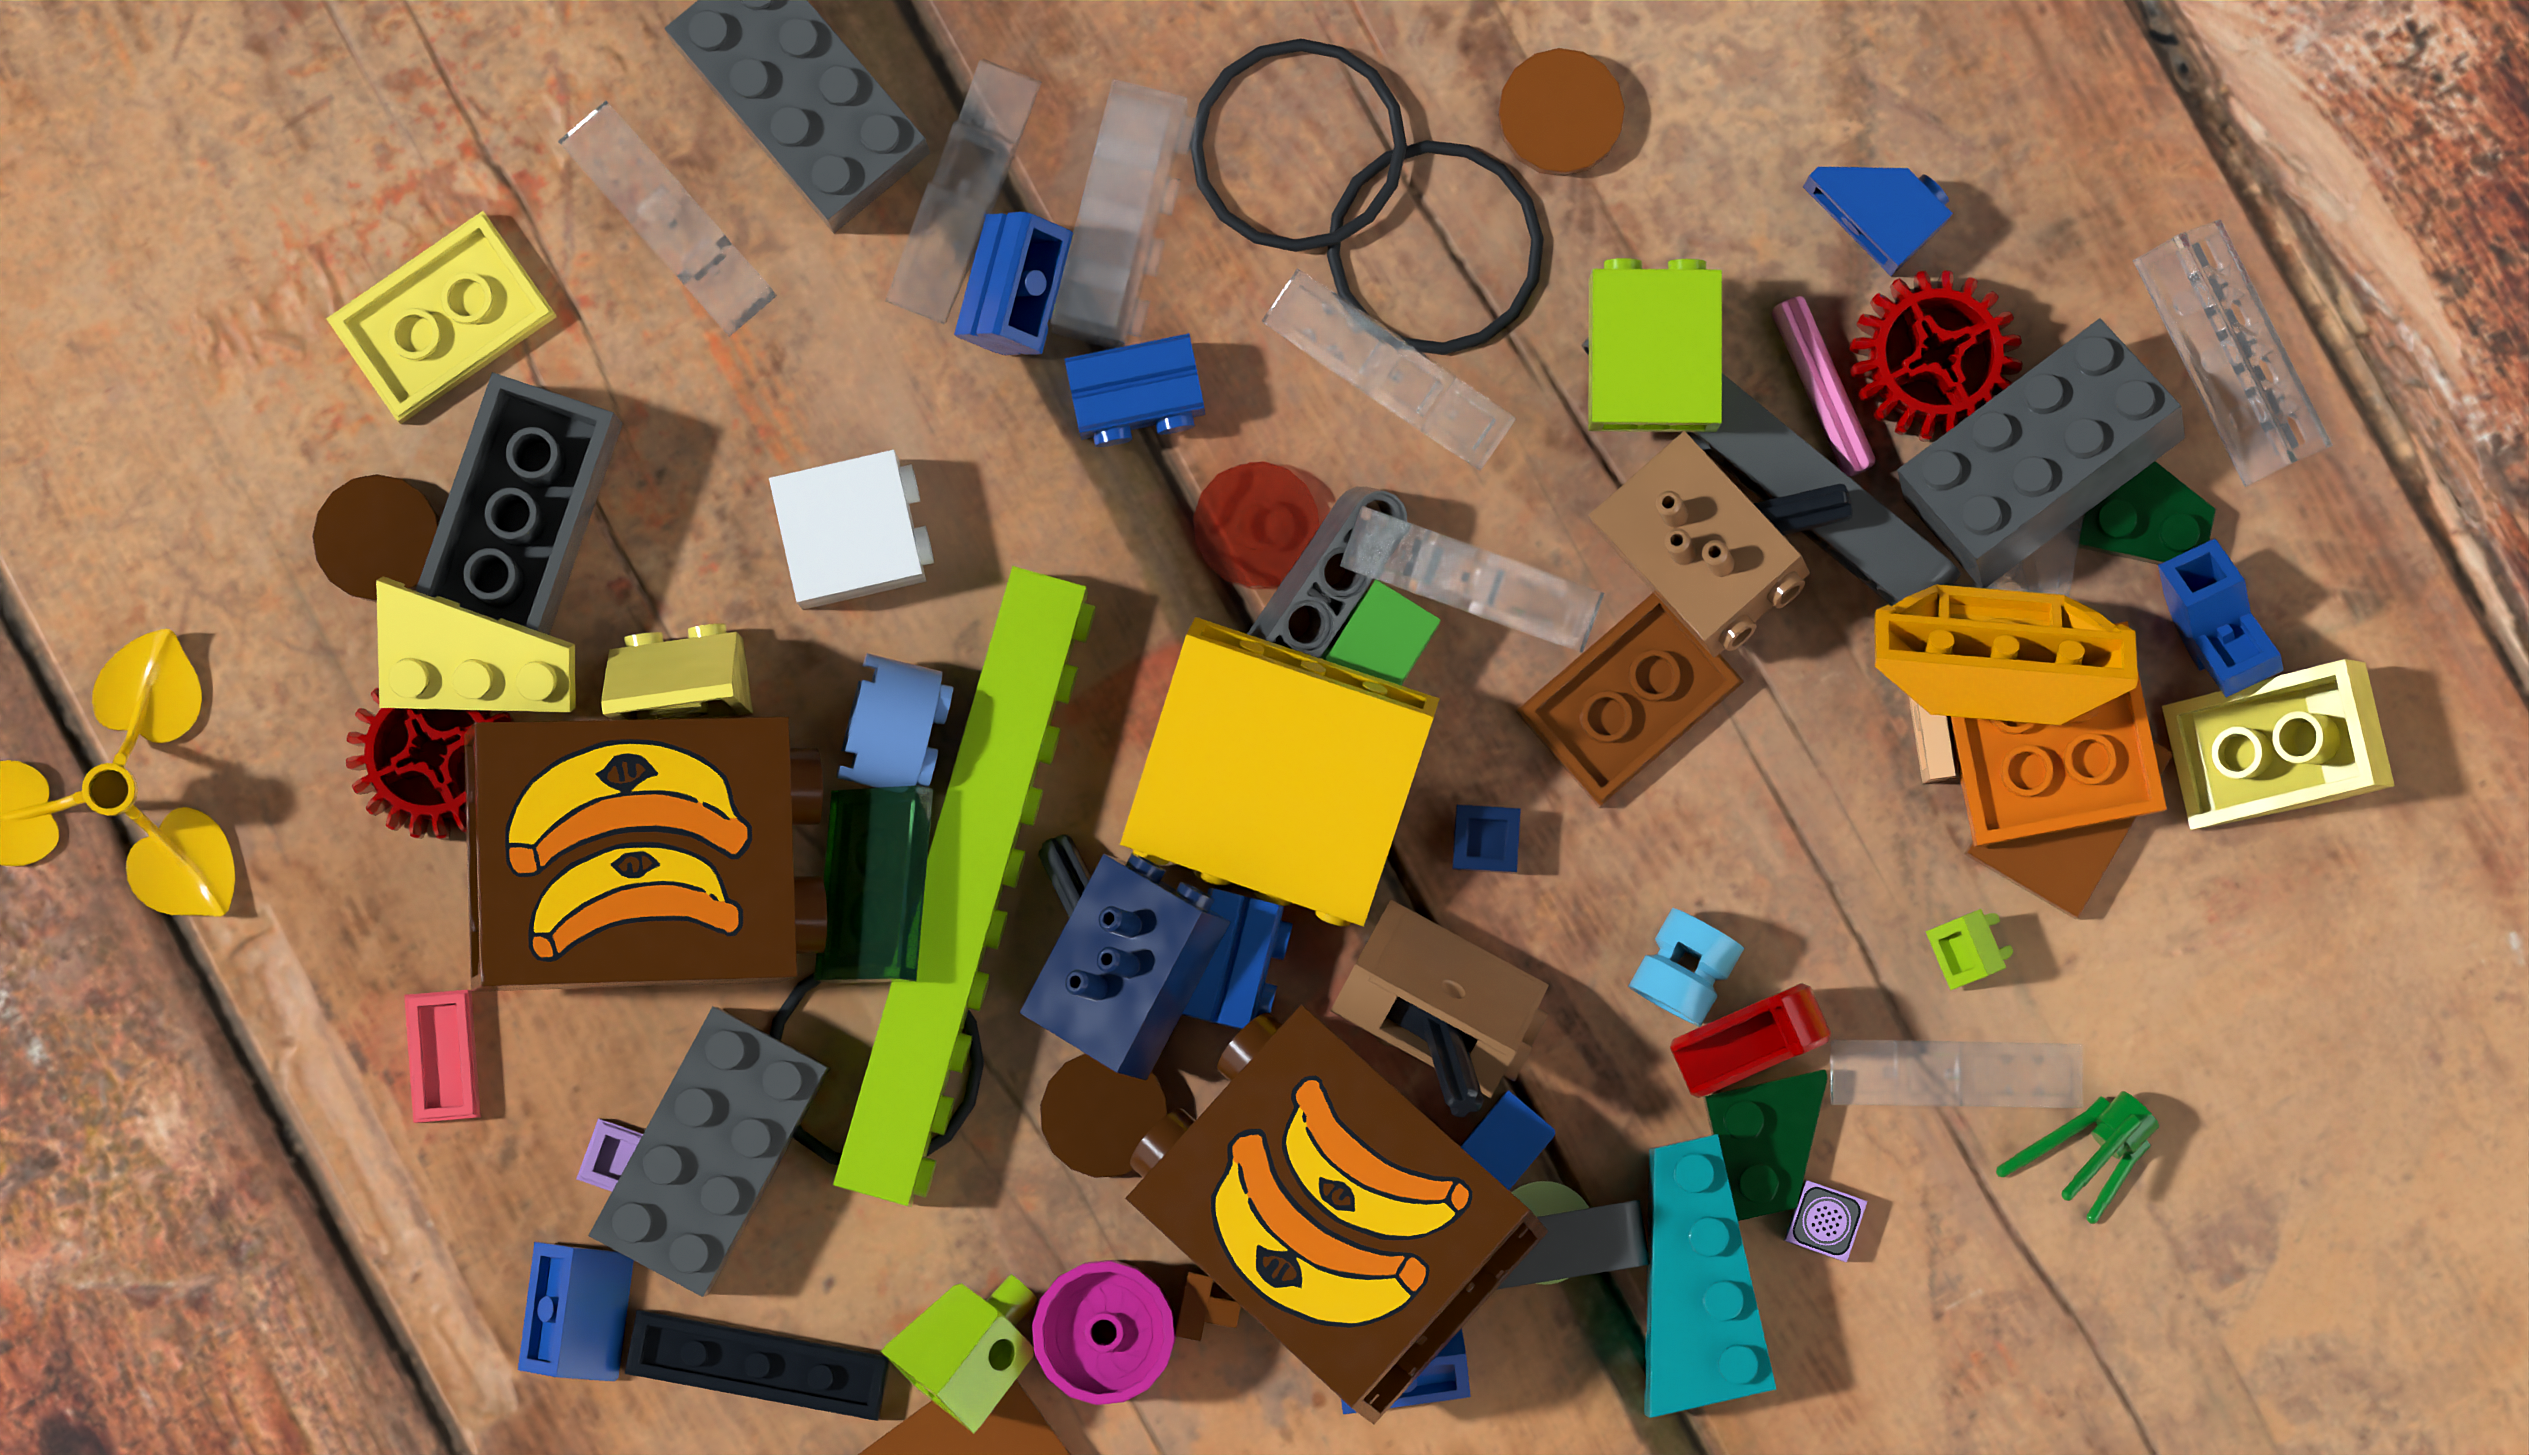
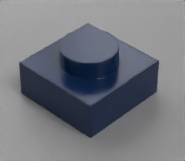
[1452,804,1521,874]

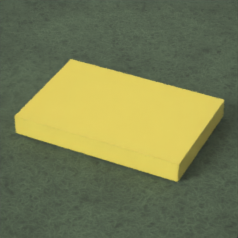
[326,211,557,424]

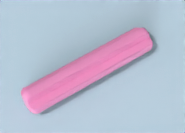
[1772,296,1875,476]

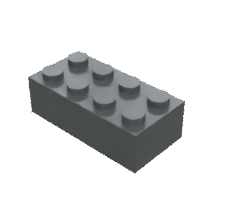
[664,0,930,233]
[1897,318,2185,588]
[416,372,623,635]
[588,1006,831,1297]

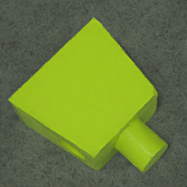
[881,1274,1039,1434]

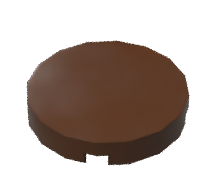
[312,474,440,603]
[1040,1053,1167,1178]

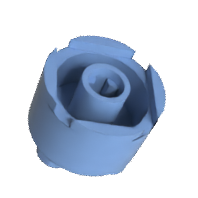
[836,653,953,796]

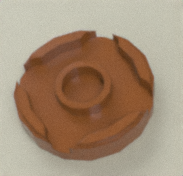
[1498,48,1625,175]

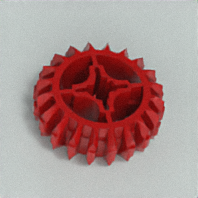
[1850,270,2023,442]
[346,688,514,840]

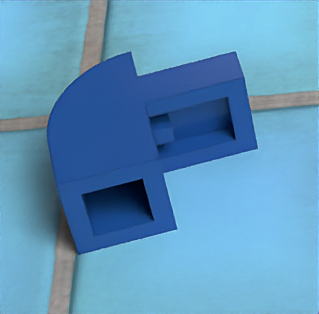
[2158,538,2284,697]

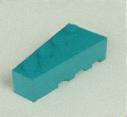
[1644,1134,1777,1418]

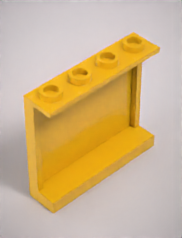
[1120,617,1440,927]

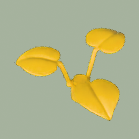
[0,629,235,917]

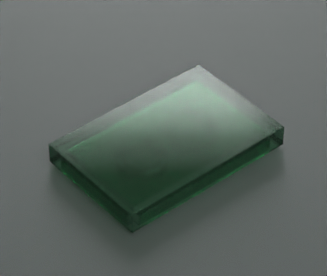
[814,785,933,983]

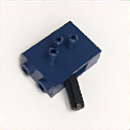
[1020,834,1231,1081]

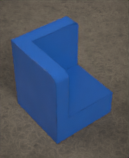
[1460,1090,1555,1190]

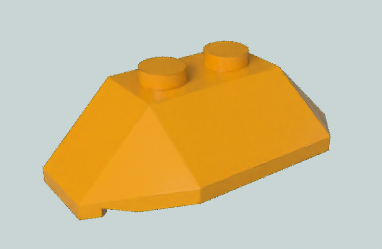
[1874,584,2138,725]

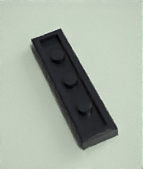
[625,1309,890,1421]

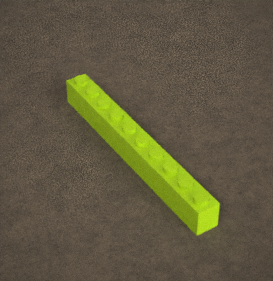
[833,566,1096,1207]

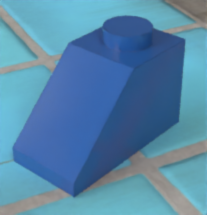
[1803,167,1953,276]

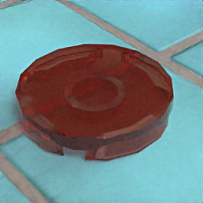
[1193,461,1319,589]

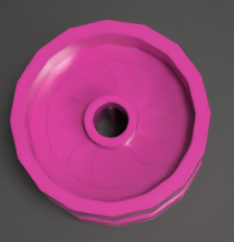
[1032,1260,1176,1405]

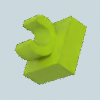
[1925,909,2014,990]

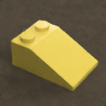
[601,624,753,720]
[2162,659,2395,830]

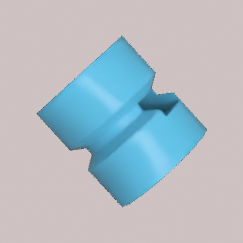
[1628,908,1744,1027]

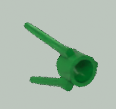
[1996,1091,2159,1224]

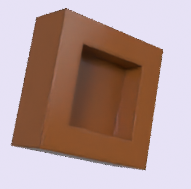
[1175,1271,1241,1341]

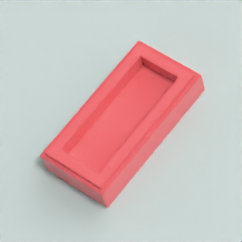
[404,989,481,1123]

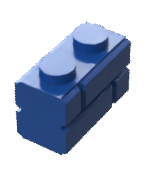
[954,212,1074,355]
[1064,333,1205,447]
[1182,888,1293,1030]

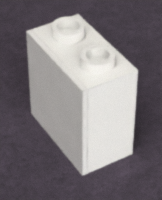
[769,450,934,610]

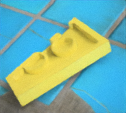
[376,576,576,712]

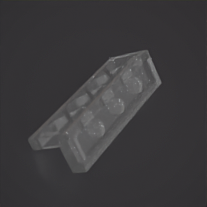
[2133,219,2333,487]

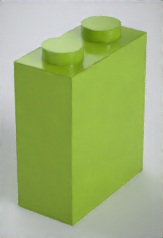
[1588,258,1722,432]

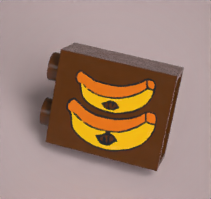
[464,717,827,992]
[1125,1004,1548,1425]

